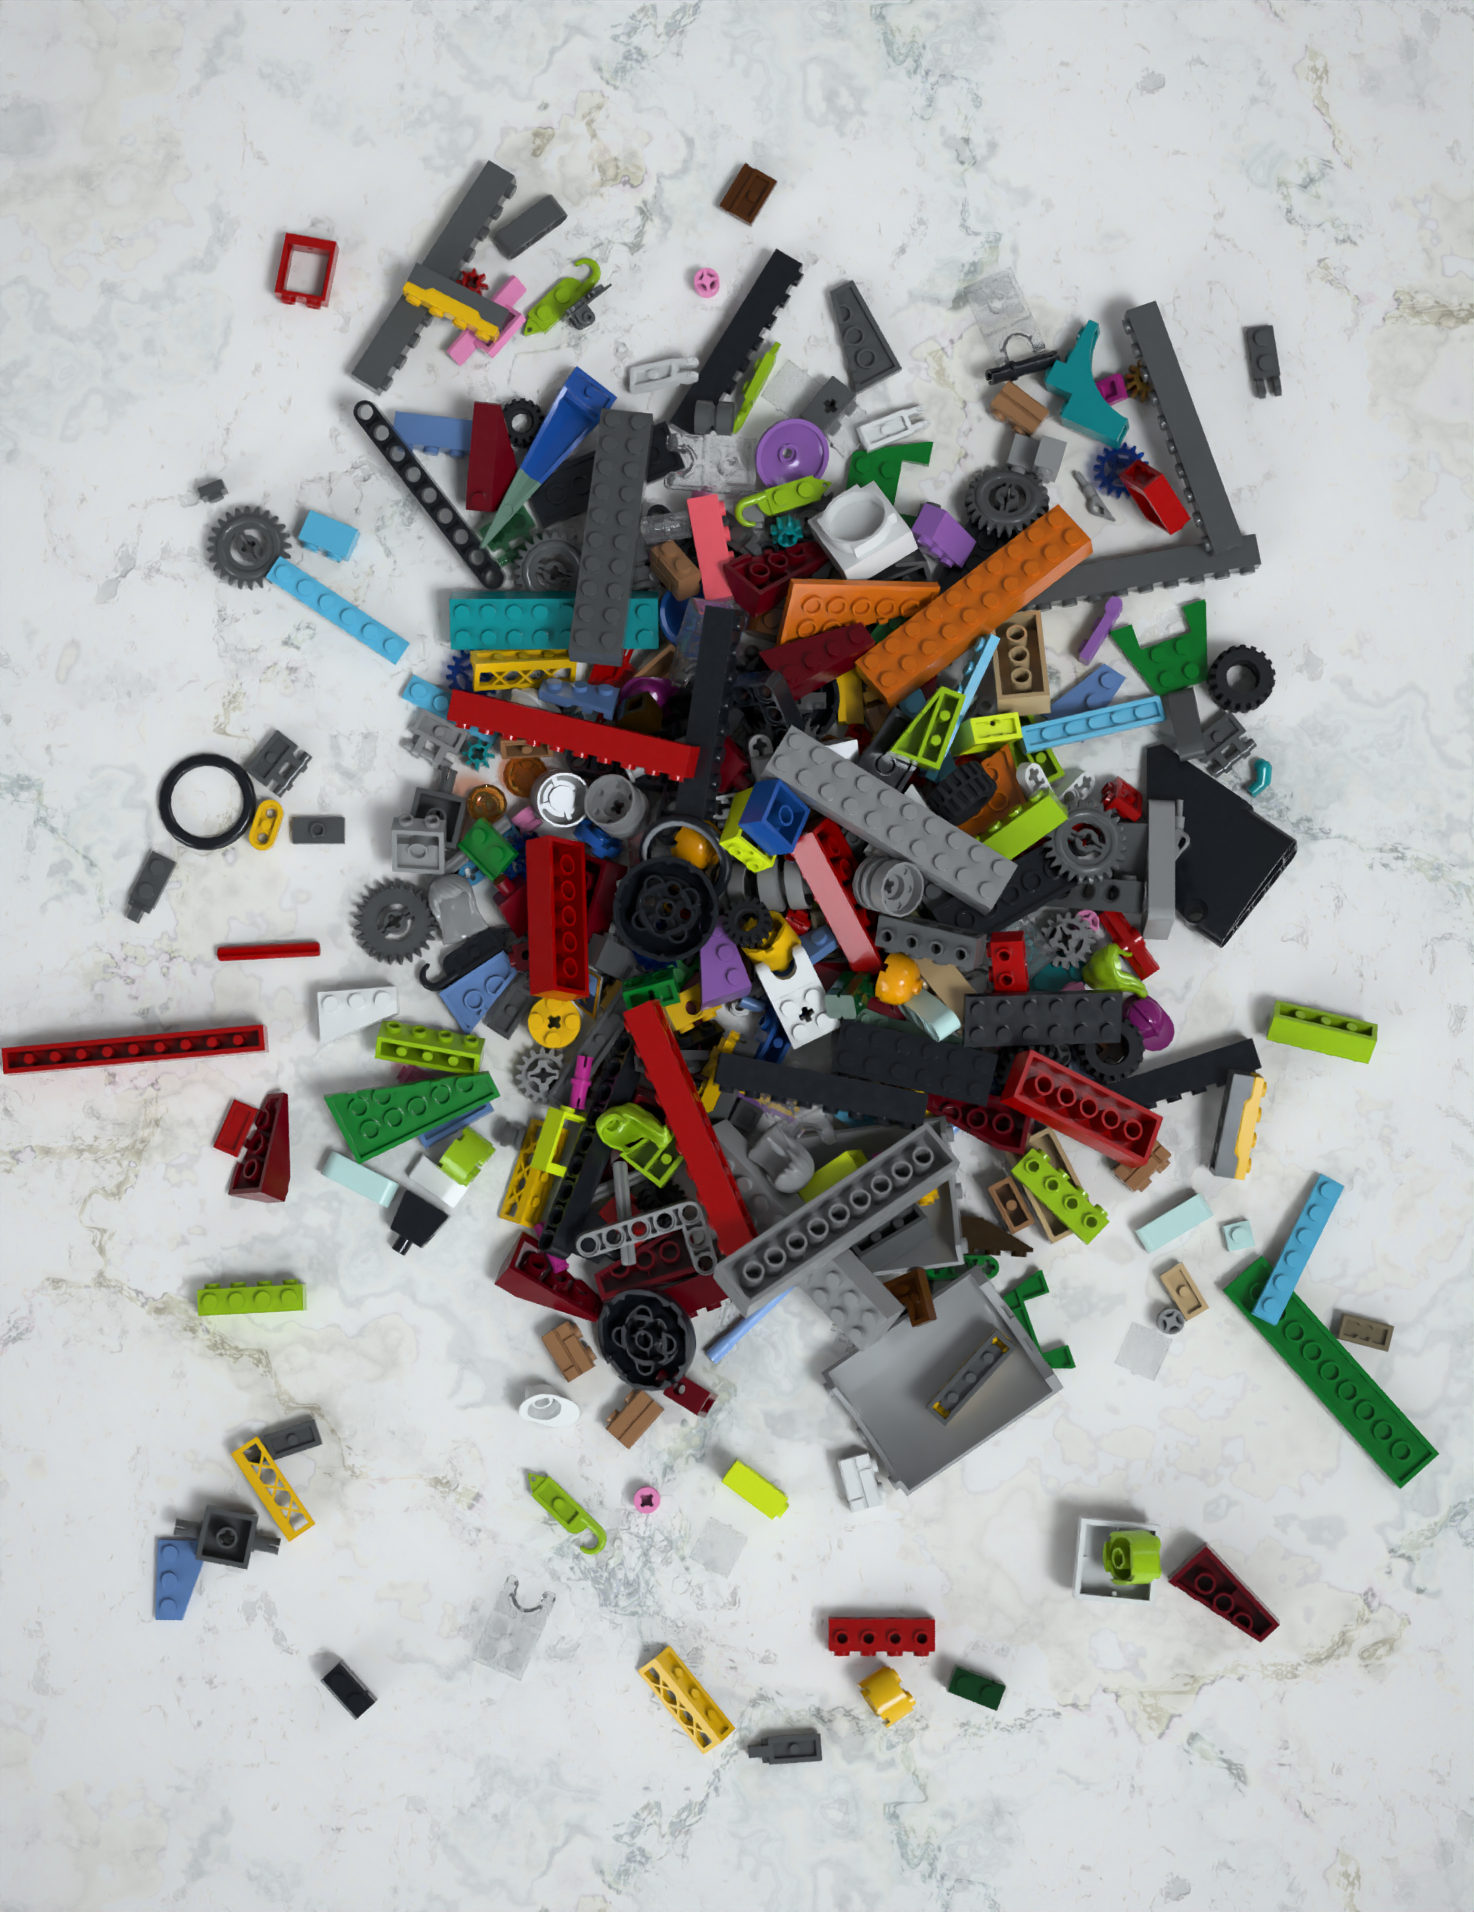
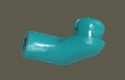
[1246,758,1272,798]

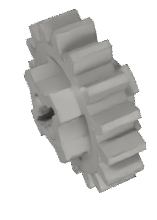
[1039,912,1097,970]
[515,1047,569,1104]

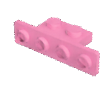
[447,275,526,366]

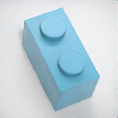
[298,510,360,563]

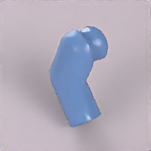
[737,994,770,1012]

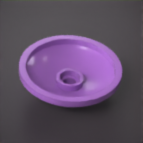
[754,418,829,488]

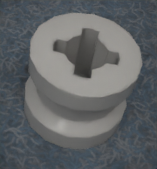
[1156,1308,1184,1335]

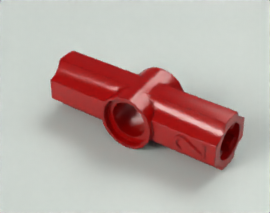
[1098,911,1160,982]

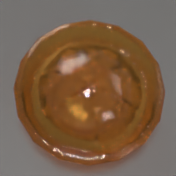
[503,758,548,798]

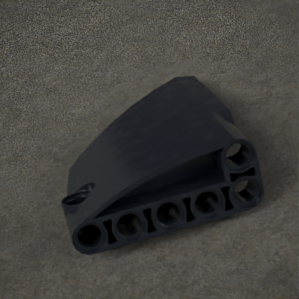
[1147,744,1297,948]

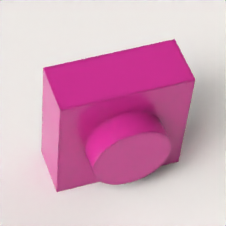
[1096,373,1128,406]

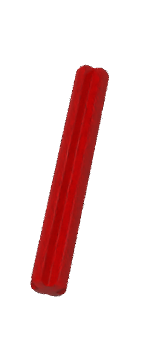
[217,942,321,961]

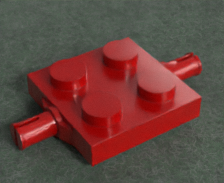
[587,649,637,723]

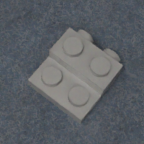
[391,814,446,875]

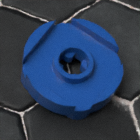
[573,817,624,859]

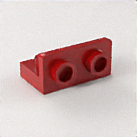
[1100,776,1142,822]

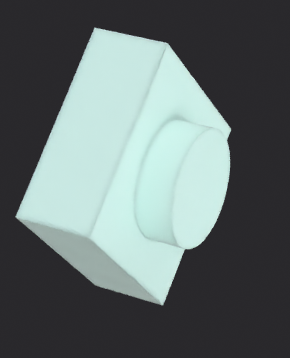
[1222,1220,1255,1252]

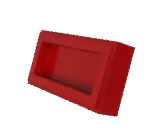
[213,1099,259,1158]

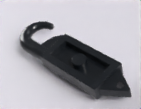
[419,927,511,992]

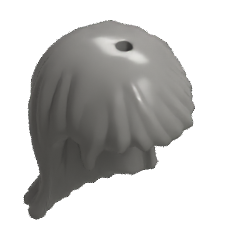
[428,874,489,945]
[747,1121,814,1193]

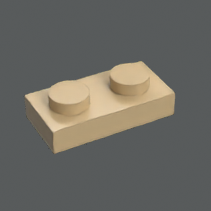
[1159,1262,1209,1321]

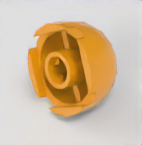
[671,820,722,869]
[875,952,923,1006]

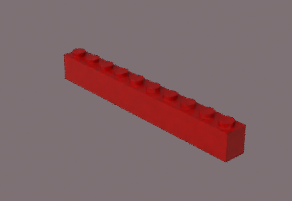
[447,689,700,782]
[623,999,759,1258]
[2,1024,269,1076]

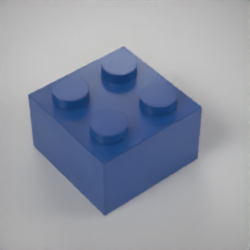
[738,778,810,856]

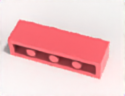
[687,494,735,605]

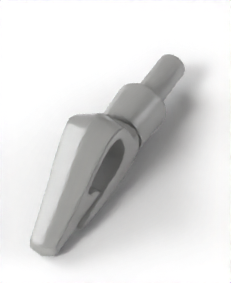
[1075,471,1116,522]
[1175,800,1190,861]

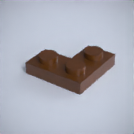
[882,1268,937,1327]

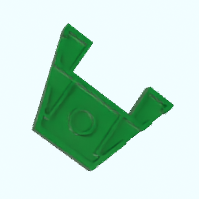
[846,441,933,529]
[1109,599,1208,697]
[1003,1270,1076,1369]

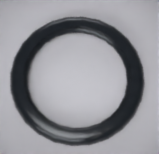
[158,753,256,851]
[639,814,732,897]

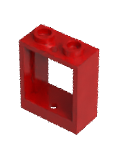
[275,233,339,310]
[1118,459,1191,535]

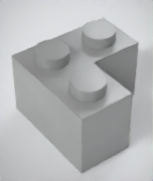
[1006,433,1067,484]

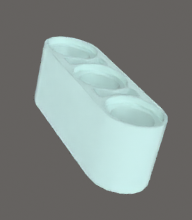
[898,988,961,1042]
[321,1151,400,1208]
[1135,1192,1214,1253]

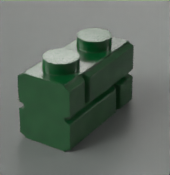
[824,971,876,1019]
[946,1664,1006,1711]

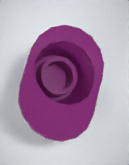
[620,677,679,717]
[1122,994,1175,1051]

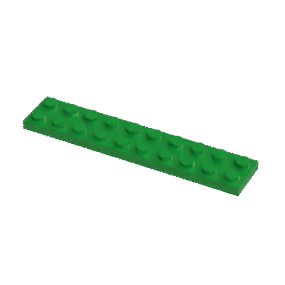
[1222,1256,1439,1489]

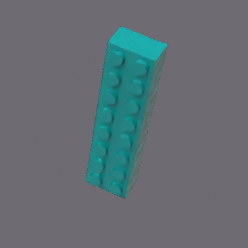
[449,591,659,650]

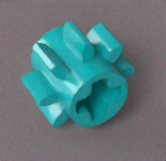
[770,515,803,548]
[462,738,495,772]

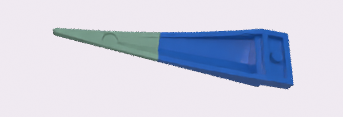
[479,366,618,549]

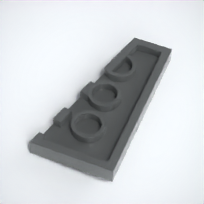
[830,280,902,395]

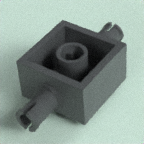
[410,768,470,852]
[173,1504,281,1569]

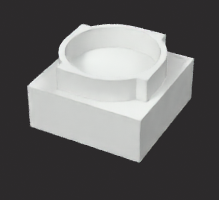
[808,481,918,580]
[1072,1516,1161,1607]

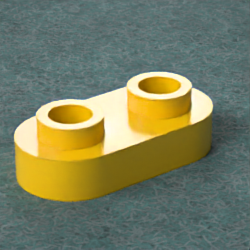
[249,800,284,851]

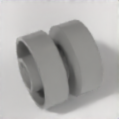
[530,769,589,827]
[757,857,813,912]

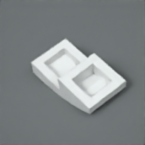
[408,1155,469,1208]

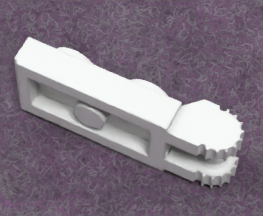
[630,356,699,395]
[857,405,931,453]

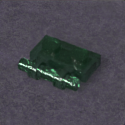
[478,505,543,568]

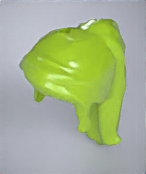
[1081,943,1149,999]
[595,1103,672,1154]

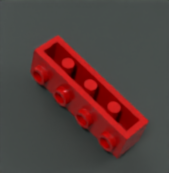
[986,930,1030,993]
[828,1617,935,1657]

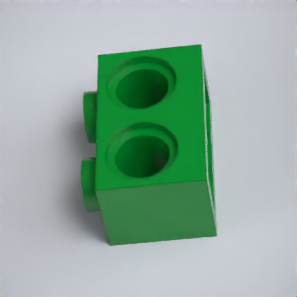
[622,967,680,1010]

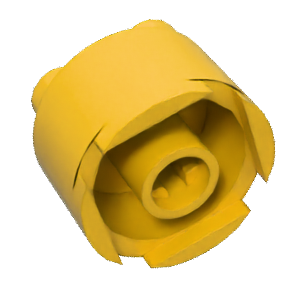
[741,911,801,972]
[528,998,582,1050]
[857,1665,916,1728]

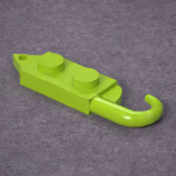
[524,258,601,336]
[733,341,781,434]
[734,475,832,527]
[527,1473,607,1555]

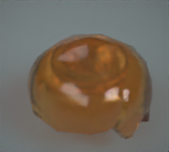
[466,784,508,824]

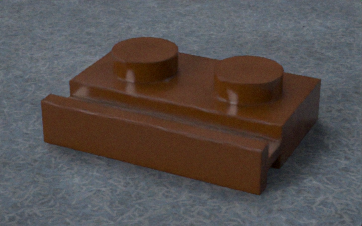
[719,163,777,227]

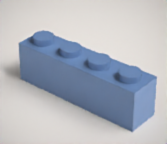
[394,411,473,459]

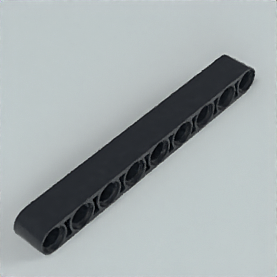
[353,400,506,590]
[538,1033,642,1260]

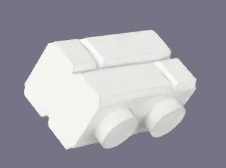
[837,1452,886,1513]

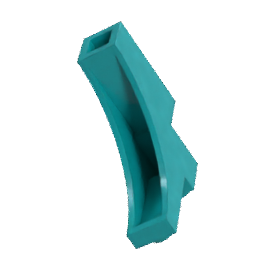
[1044,319,1130,450]

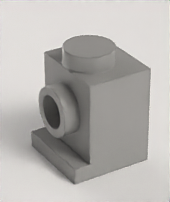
[740,490,769,532]

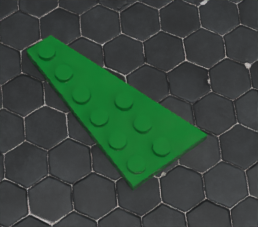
[323,1071,500,1165]

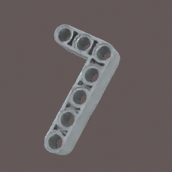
[1141,799,1175,940]
[575,1199,718,1276]

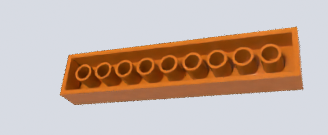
[855,504,1093,710]

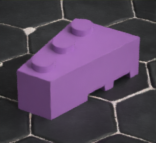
[911,503,976,569]
[698,915,752,1012]

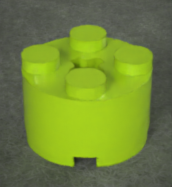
[436,1125,496,1187]
[1103,1530,1162,1586]

